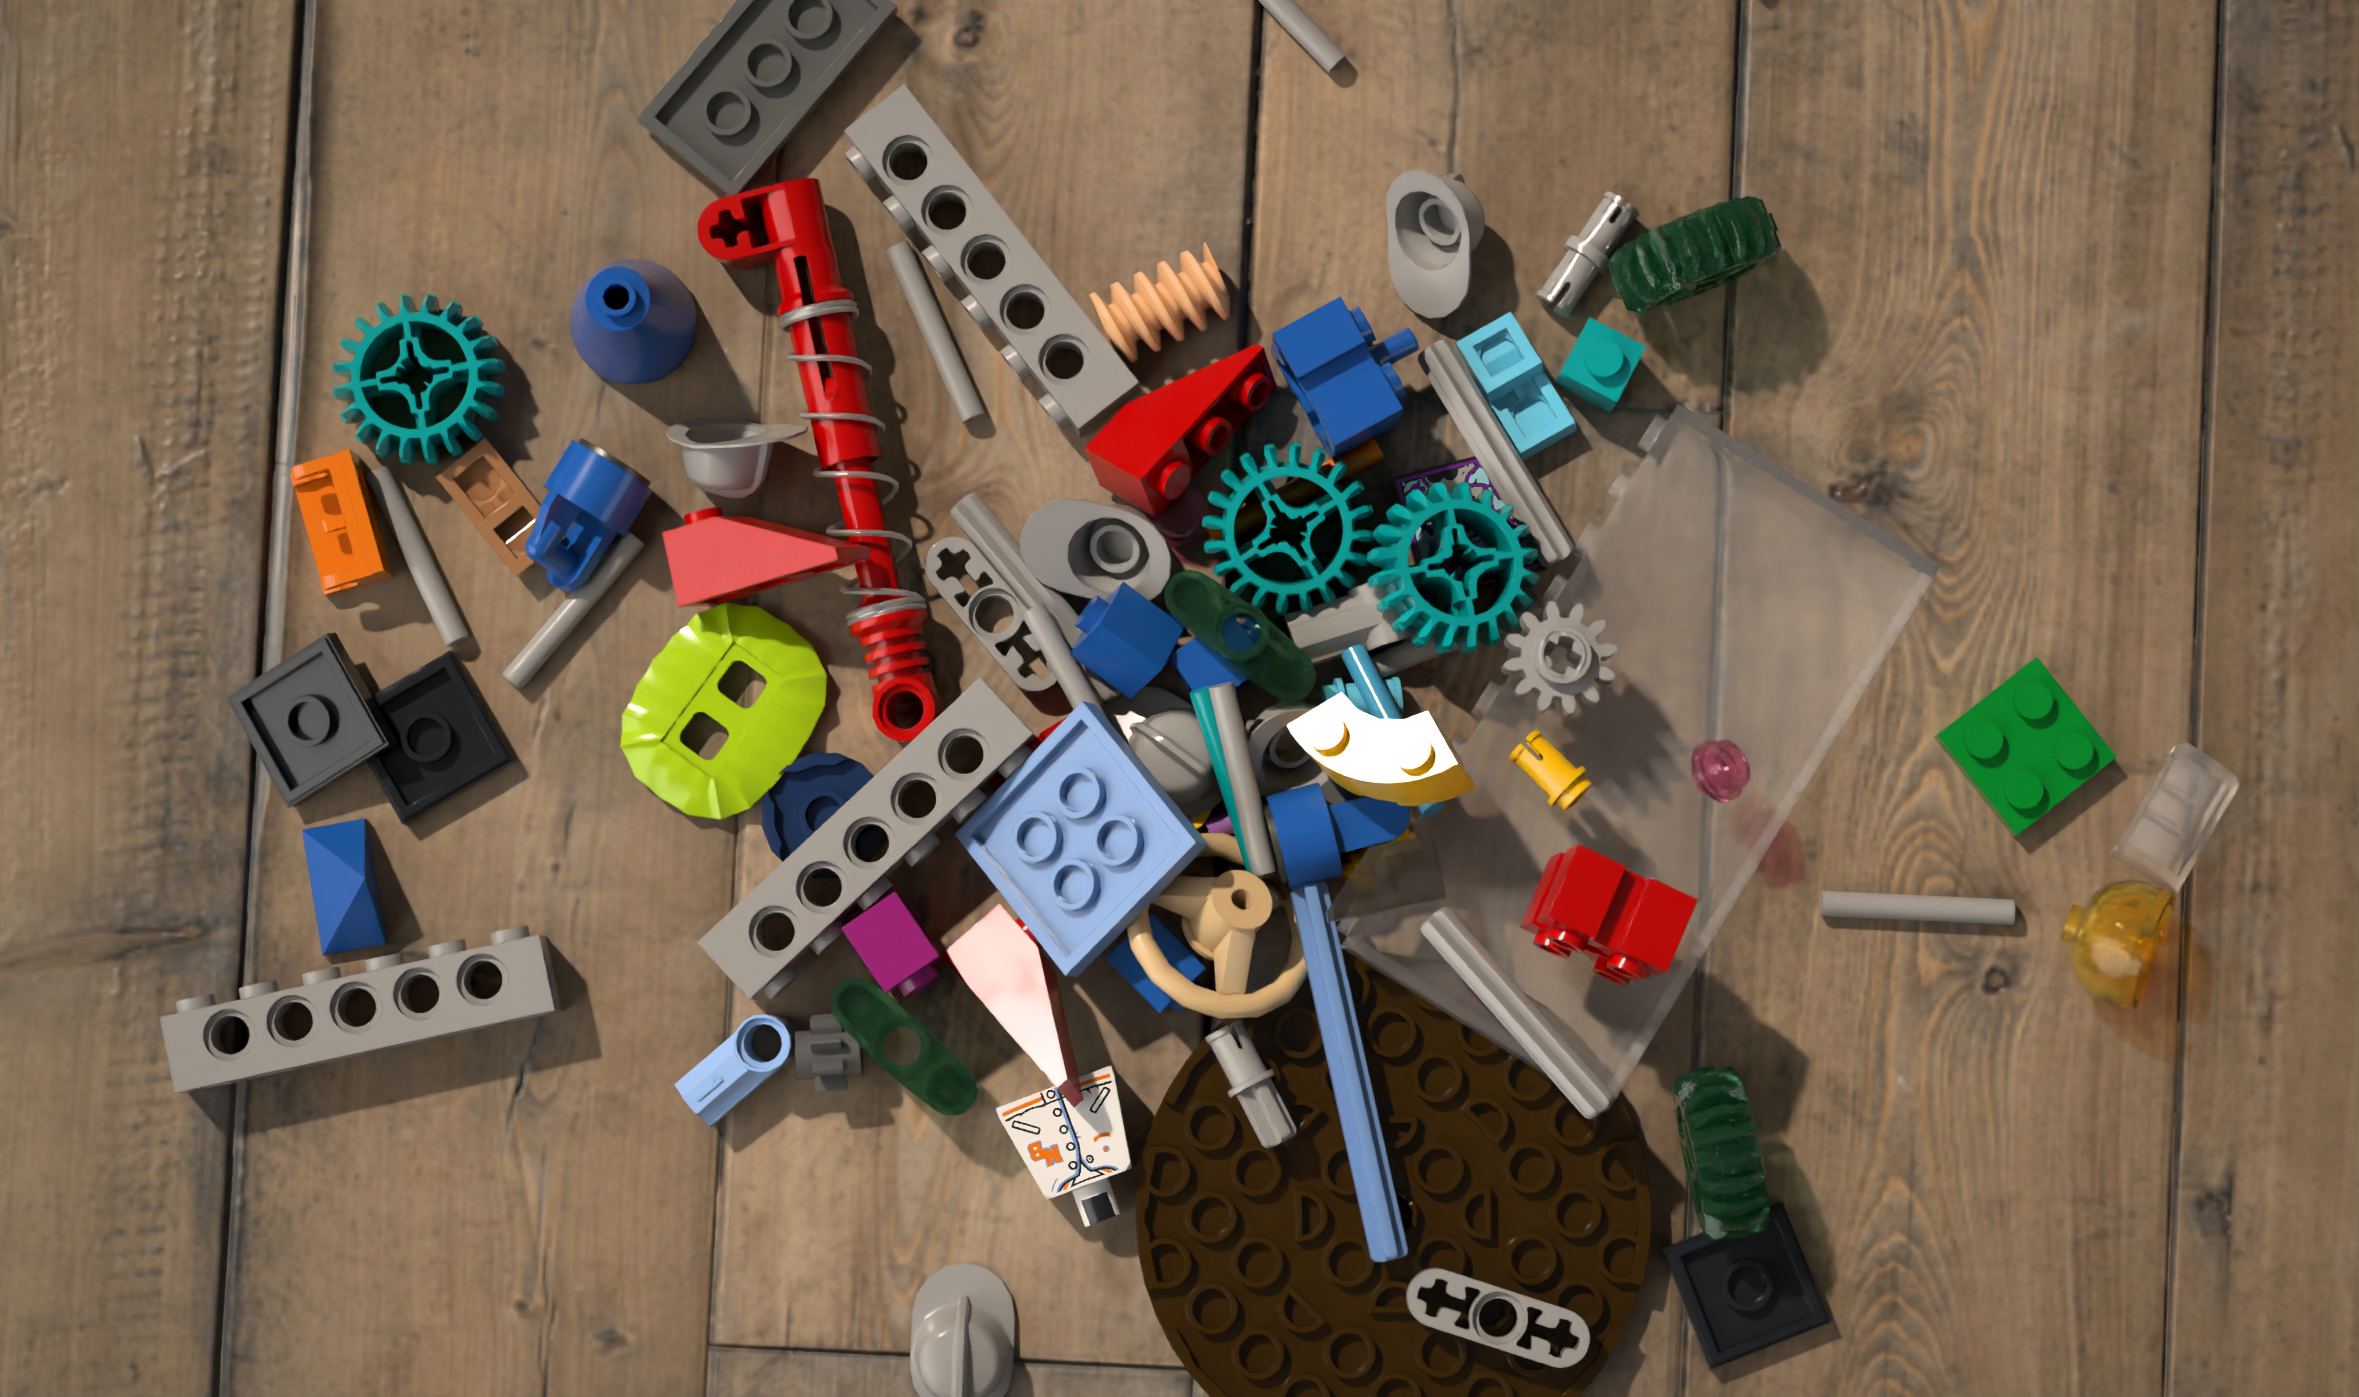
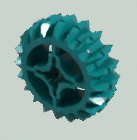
[333,294,506,466]
[1202,442,1374,615]
[1366,482,1540,655]

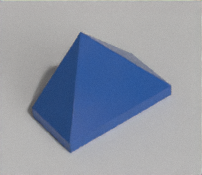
[302,819,388,956]

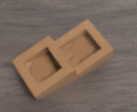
[436,437,566,577]

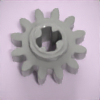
[1501,601,1618,718]

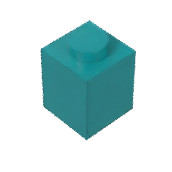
[1555,317,1646,413]

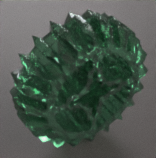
[1608,196,1782,313]
[1673,1065,1770,1241]

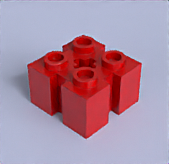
[1520,844,1698,986]

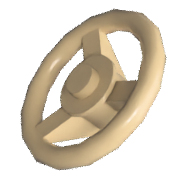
[1127,833,1308,1019]

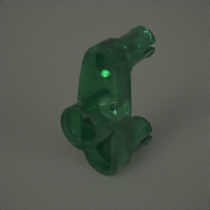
[1164,570,1316,704]
[830,977,979,1116]

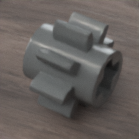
[794,1013,863,1093]

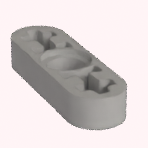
[925,537,1059,694]
[1406,1268,1590,1368]

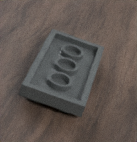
[637,0,898,196]

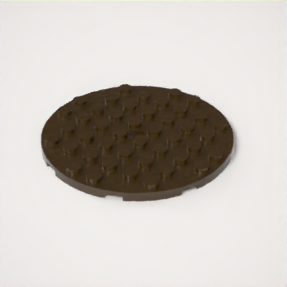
[1135,956,1651,1397]

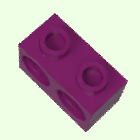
[841,892,945,999]

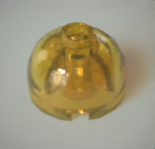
[2061,879,2176,1011]

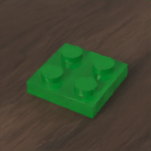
[1934,657,2117,837]

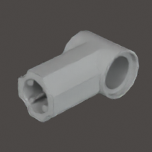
[1284,583,1415,668]

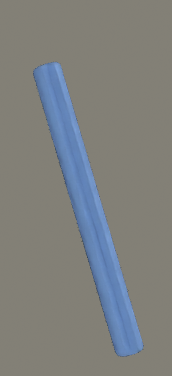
[1290,881,1408,1262]

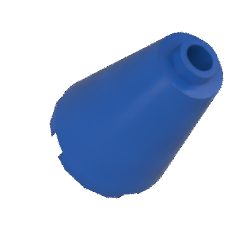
[570,259,697,384]

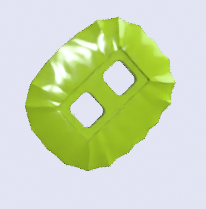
[620,602,827,819]

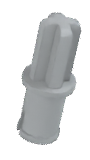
[1205,1019,1296,1148]

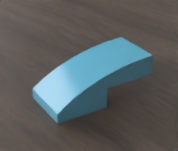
[1456,312,1577,461]

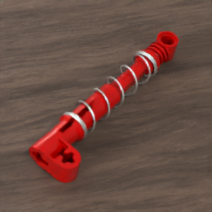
[697,178,945,744]

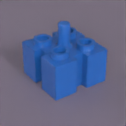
[1271,296,1419,460]

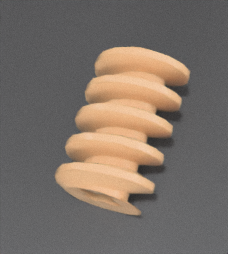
[1089,242,1231,363]

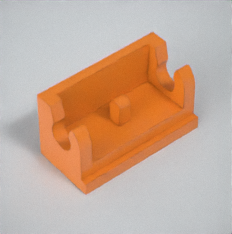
[290,449,394,597]

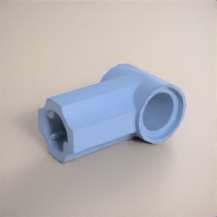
[674,1014,797,1127]

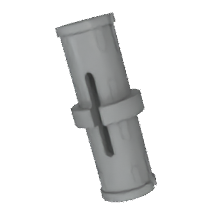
[1535,191,1640,318]

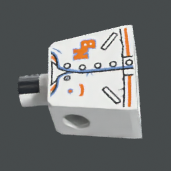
[995,1065,1132,1227]

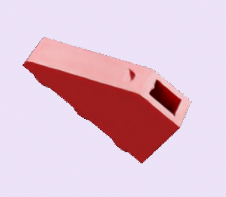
[1085,344,1277,518]

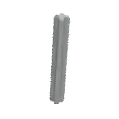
[1418,339,1574,568]
[950,492,1122,702]
[1421,907,1614,1119]

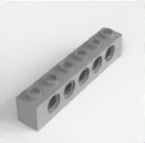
[844,84,1140,437]
[697,677,1037,1000]
[159,926,563,1093]

